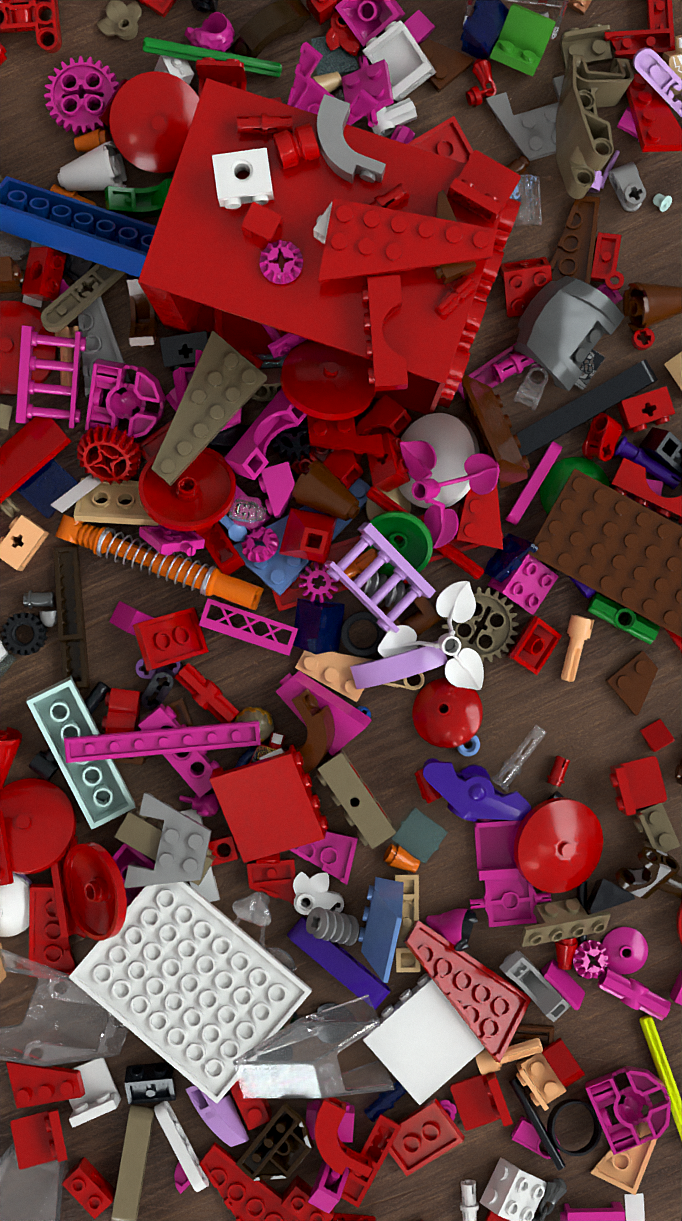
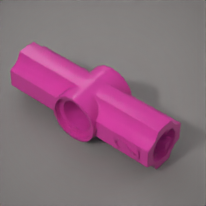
[597,968,671,1021]

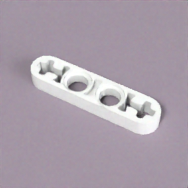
[154,1101,209,1192]

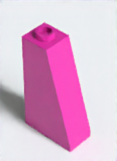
[276,671,372,756]

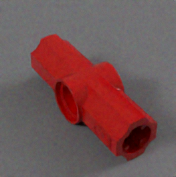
[175,663,240,723]

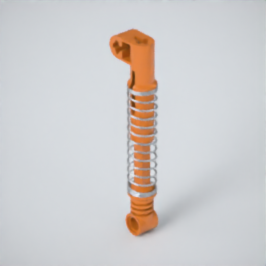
[55,514,264,611]

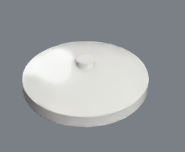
[398,413,480,509]

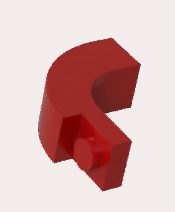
[315,1093,373,1177]

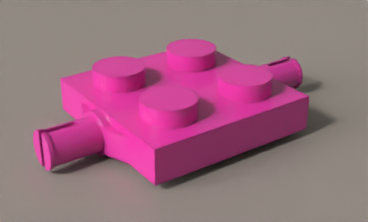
[341,55,394,127]
[139,524,205,556]
[469,878,551,927]

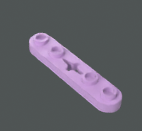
[633,47,682,117]

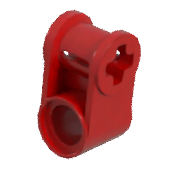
[582,413,622,462]

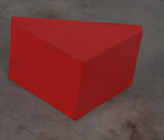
[542,1037,586,1088]

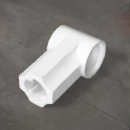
[372,98,417,137]

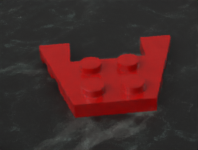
[307,391,384,458]

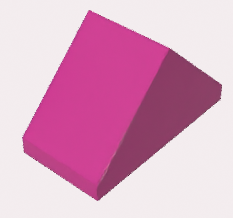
[109,601,154,636]

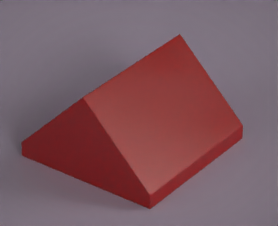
[506,616,562,675]

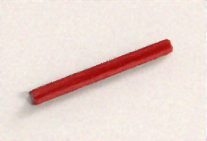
[366,486,484,580]

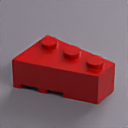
[453,484,503,549]

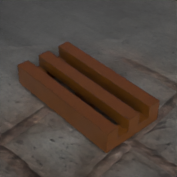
[508,1023,554,1049]

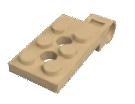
[74,478,159,526]

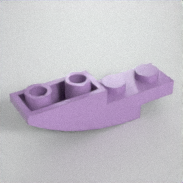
[186,1081,249,1147]

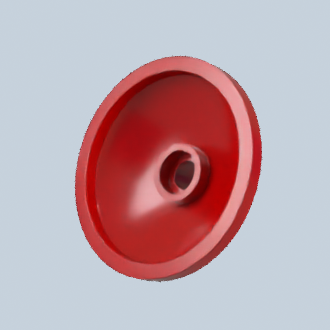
[412,678,483,748]

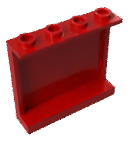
[209,744,329,863]

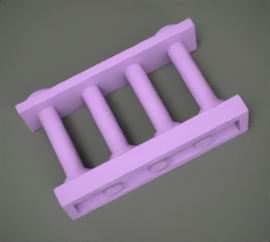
[324,522,436,633]

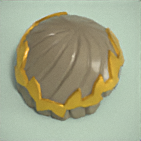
[235,706,274,742]

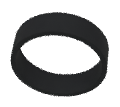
[547,1099,602,1156]

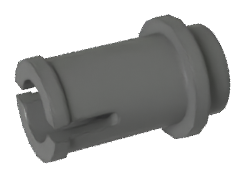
[23,590,54,609]

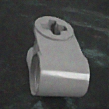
[608,161,646,212]

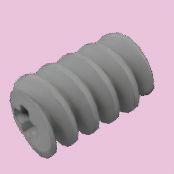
[360,571,411,608]
[306,907,359,946]

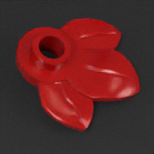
[326,11,361,56]

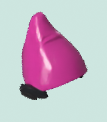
[426,908,478,952]

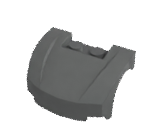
[513,276,624,391]

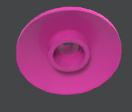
[601,926,648,974]

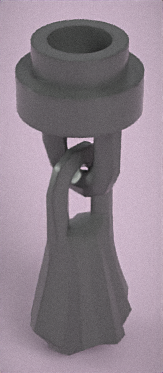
[532,1178,567,1221]

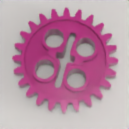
[44,56,119,135]

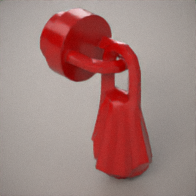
[466,59,497,107]

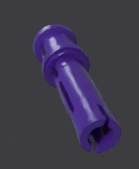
[613,436,682,490]

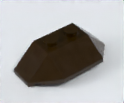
[236,1102,314,1181]

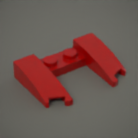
[604,0,675,59]

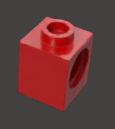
[208,833,240,867]

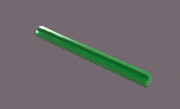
[142,37,282,78]

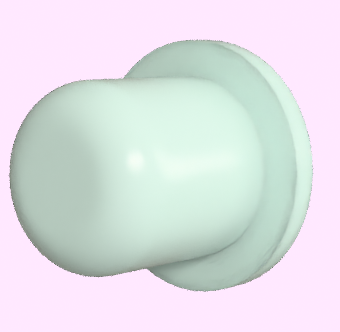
[653,193,672,212]

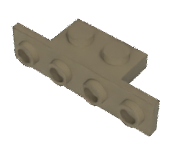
[520,898,611,947]

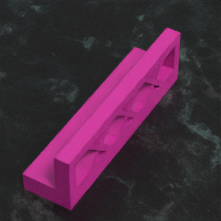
[199,598,298,656]

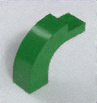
[105,178,172,218]

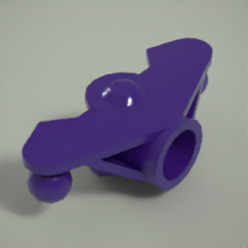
[423,758,531,822]

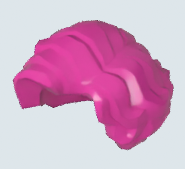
[184,12,235,52]

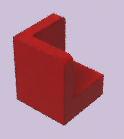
[241,202,283,241]

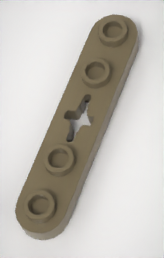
[41,263,126,332]

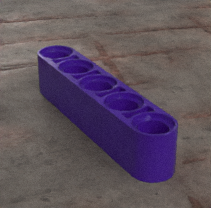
[287,916,391,1010]

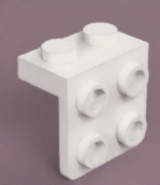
[480,1157,547,1221]

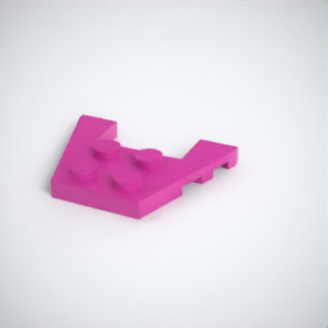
[287,42,379,126]

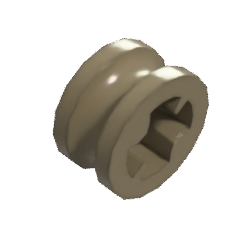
[0,497,21,518]

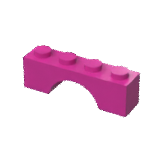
[224,388,307,480]

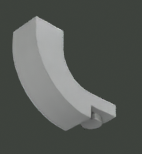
[317,94,386,183]
[500,950,571,1022]

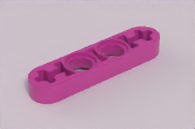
[505,441,563,526]

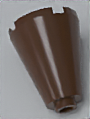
[623,282,682,331]
[292,460,360,521]

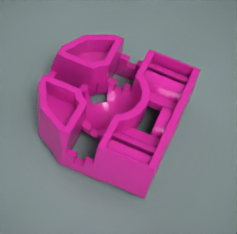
[85,359,166,438]
[585,1066,671,1155]

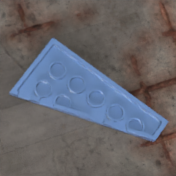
[234,478,371,596]

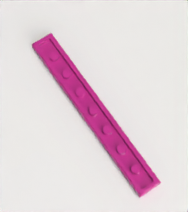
[64,720,261,763]

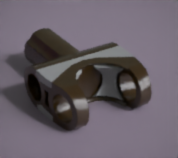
[615,847,682,899]

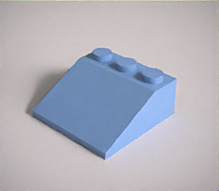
[358,877,404,983]

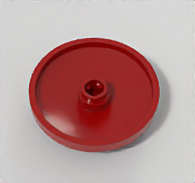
[109,71,199,173]
[0,300,58,396]
[280,342,375,421]
[138,447,236,531]
[0,778,76,874]
[514,797,603,893]
[63,842,127,941]

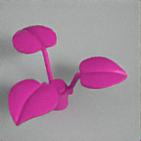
[400,440,500,549]

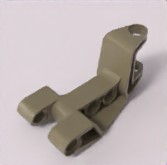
[555,54,634,199]

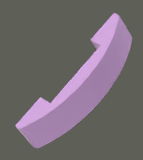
[350,641,448,689]

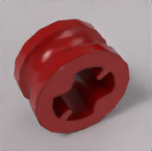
[631,328,655,351]

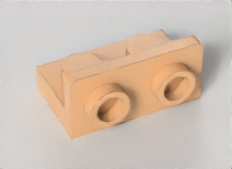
[516,1052,567,1111]

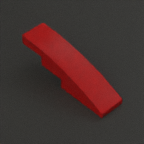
[341,1114,402,1208]

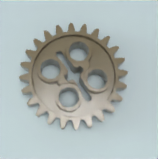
[441,587,519,664]

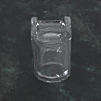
[513,363,549,411]

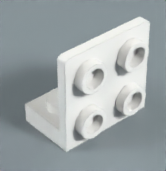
[69,1056,121,1128]

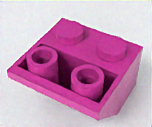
[258,462,295,520]

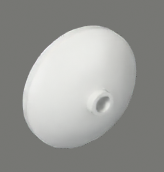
[0,873,30,937]

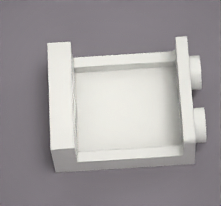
[363,20,436,102]

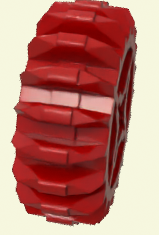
[77,424,142,485]

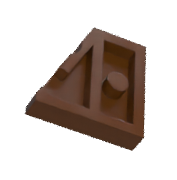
[419,38,474,93]
[605,650,658,716]

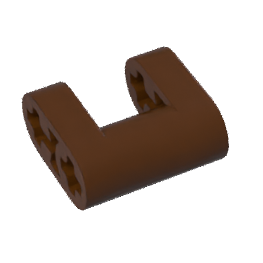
[380,596,441,637]

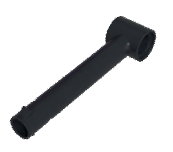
[28,681,111,781]

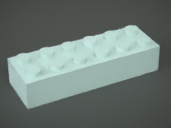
[26,676,136,829]

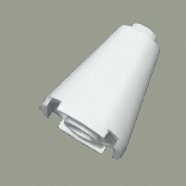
[58,141,127,191]

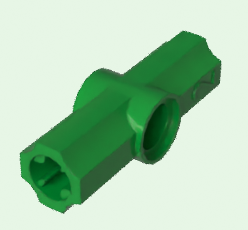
[587,593,660,645]

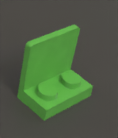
[490,3,556,76]

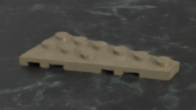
[151,330,267,486]

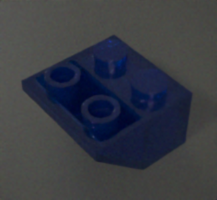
[460,0,509,60]

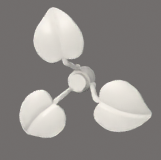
[377,581,484,690]

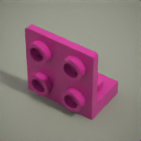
[488,546,558,615]

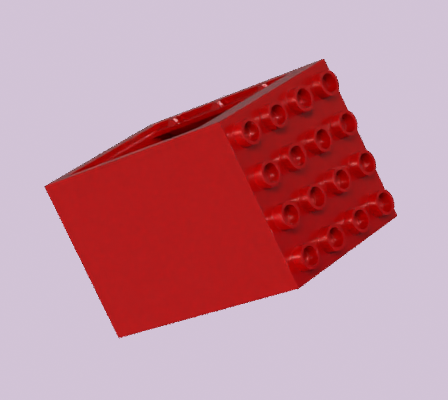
[138,78,521,415]

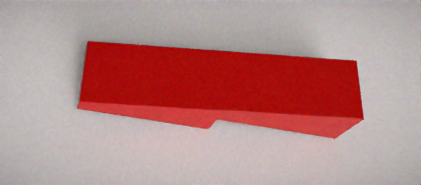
[195,522,246,576]

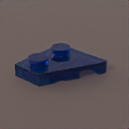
[484,533,539,582]

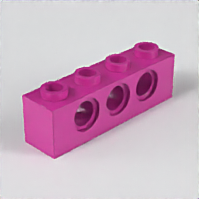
[138,703,221,798]

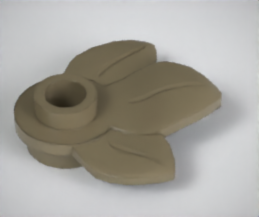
[97,0,142,40]

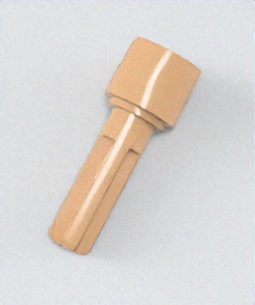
[55,326,79,386]
[561,615,594,682]
[475,1038,543,1075]

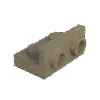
[560,23,612,70]
[633,802,680,853]

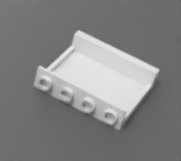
[362,973,485,1105]

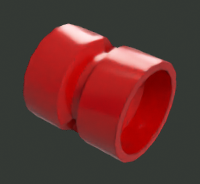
[273,122,320,169]

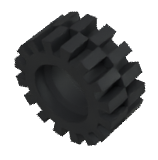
[1,613,48,655]

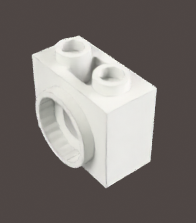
[212,148,274,209]

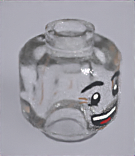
[229,495,266,528]

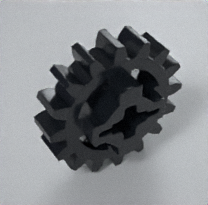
[270,416,317,461]

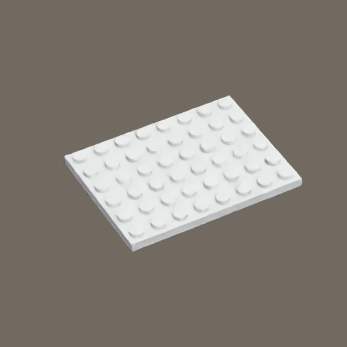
[69,882,312,1104]

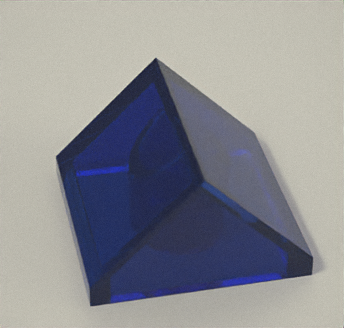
[293,598,345,655]

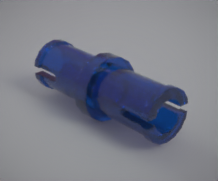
[364,1081,408,1122]

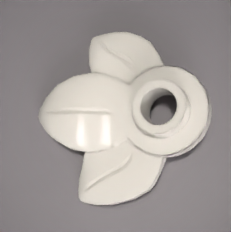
[293,872,338,915]

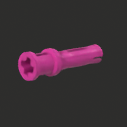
[491,353,536,383]

